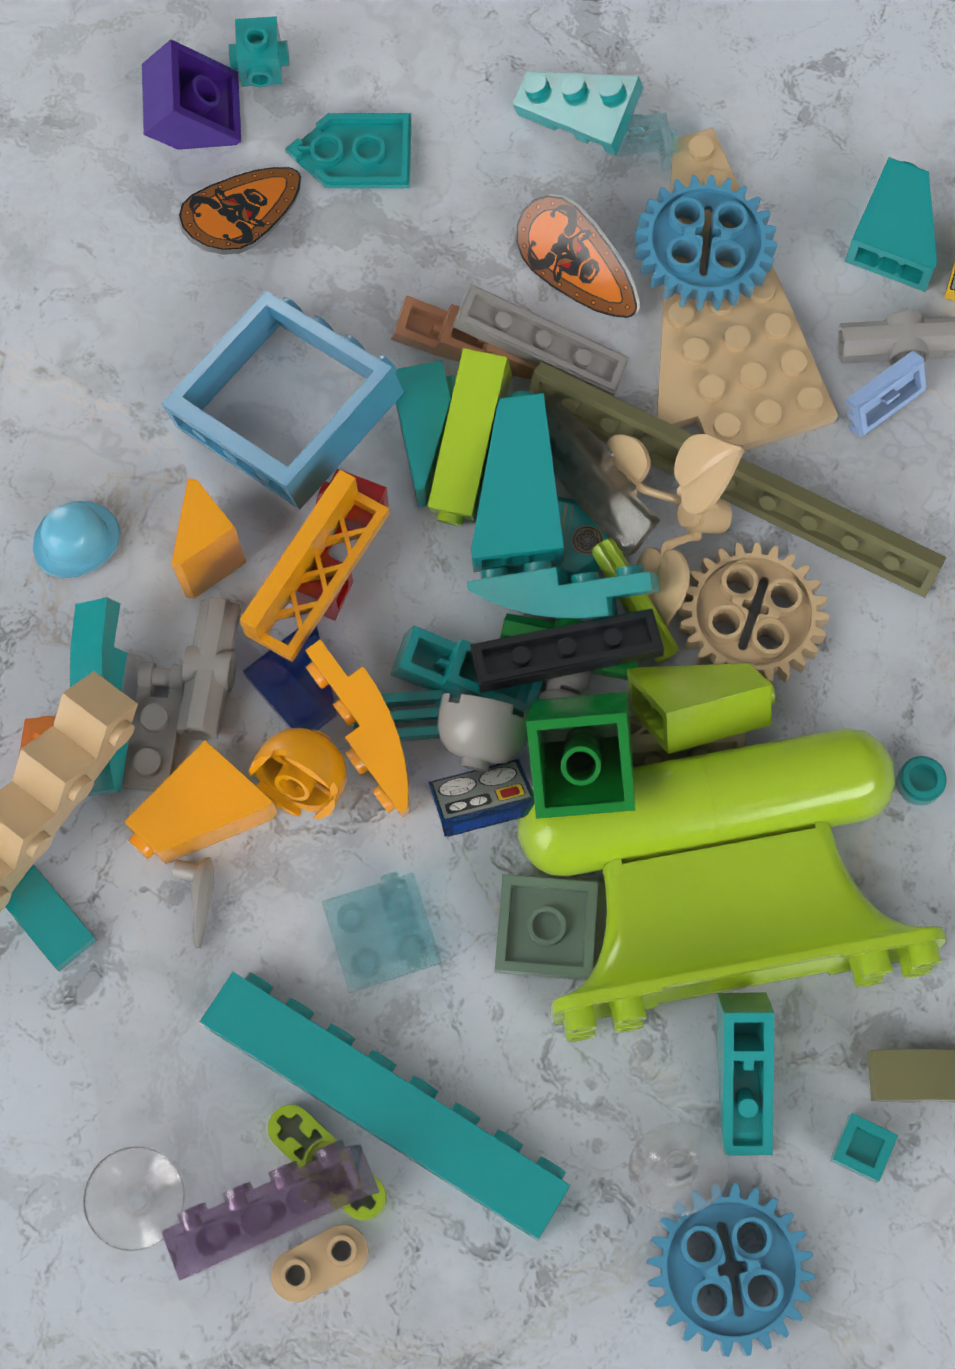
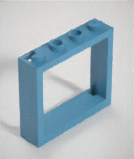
[161,290,404,510]

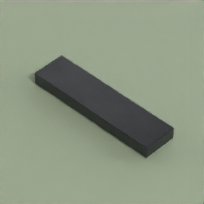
[470,608,664,693]

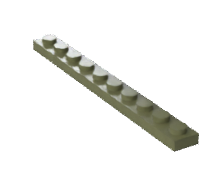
[528,362,947,598]

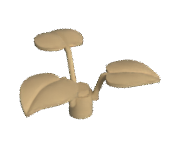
[598,434,745,630]

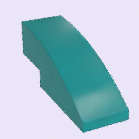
[390,626,543,716]

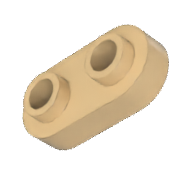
[271,1225,369,1302]

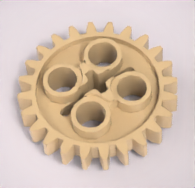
[678,542,829,683]

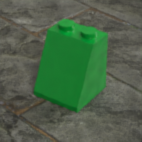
[526,692,636,819]

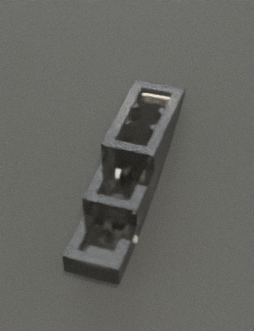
[545,395,660,557]

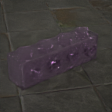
[161,1140,380,1281]

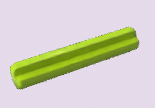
[592,538,679,663]

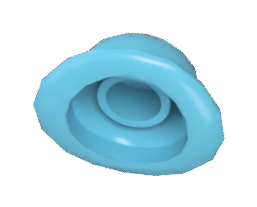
[32,501,121,579]

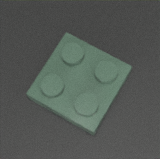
[495,874,598,981]

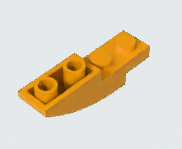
[305,639,411,817]

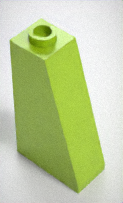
[427,348,513,527]

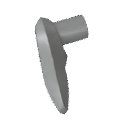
[172,857,214,948]

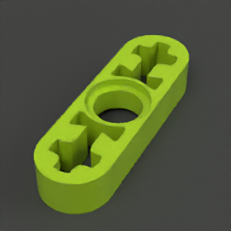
[268,1105,387,1221]

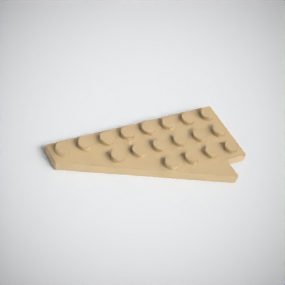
[656,128,838,451]

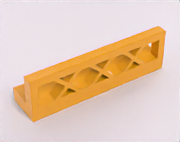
[239,470,390,662]

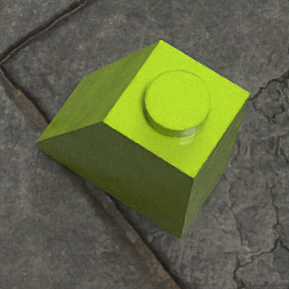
[627,663,776,754]

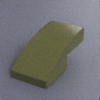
[868,1049,955,1103]

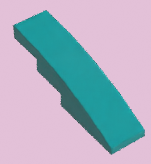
[70,597,129,796]

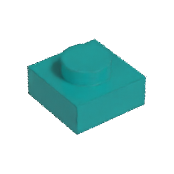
[830,1113,898,1183]

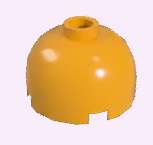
[249,728,347,819]

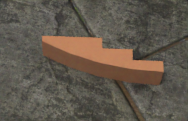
[391,295,537,379]

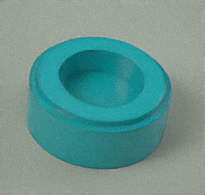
[896,756,947,806]

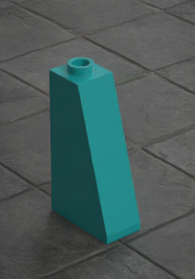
[471,391,564,572]

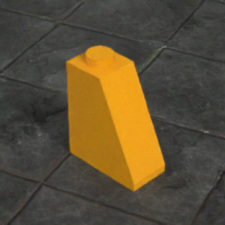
[124,740,278,864]

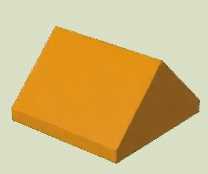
[171,478,246,599]

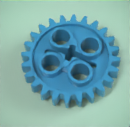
[634,175,778,311]
[646,1183,815,1357]

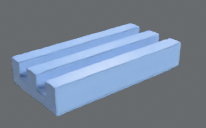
[845,351,927,438]

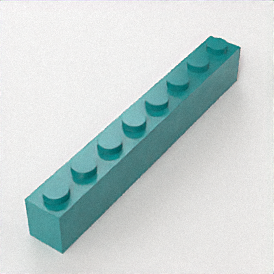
[199,971,570,1241]

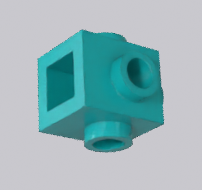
[229,16,290,87]

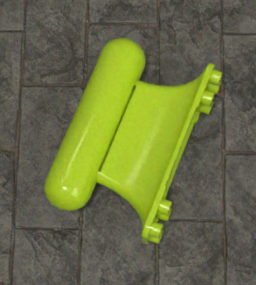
[517,728,946,1042]

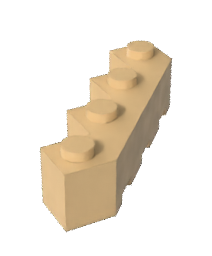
[0,671,138,912]

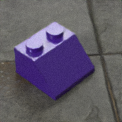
[142,39,241,150]

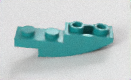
[467,561,660,620]

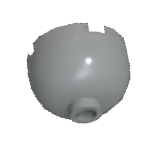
[437,693,529,772]

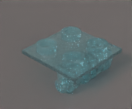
[322,872,442,993]

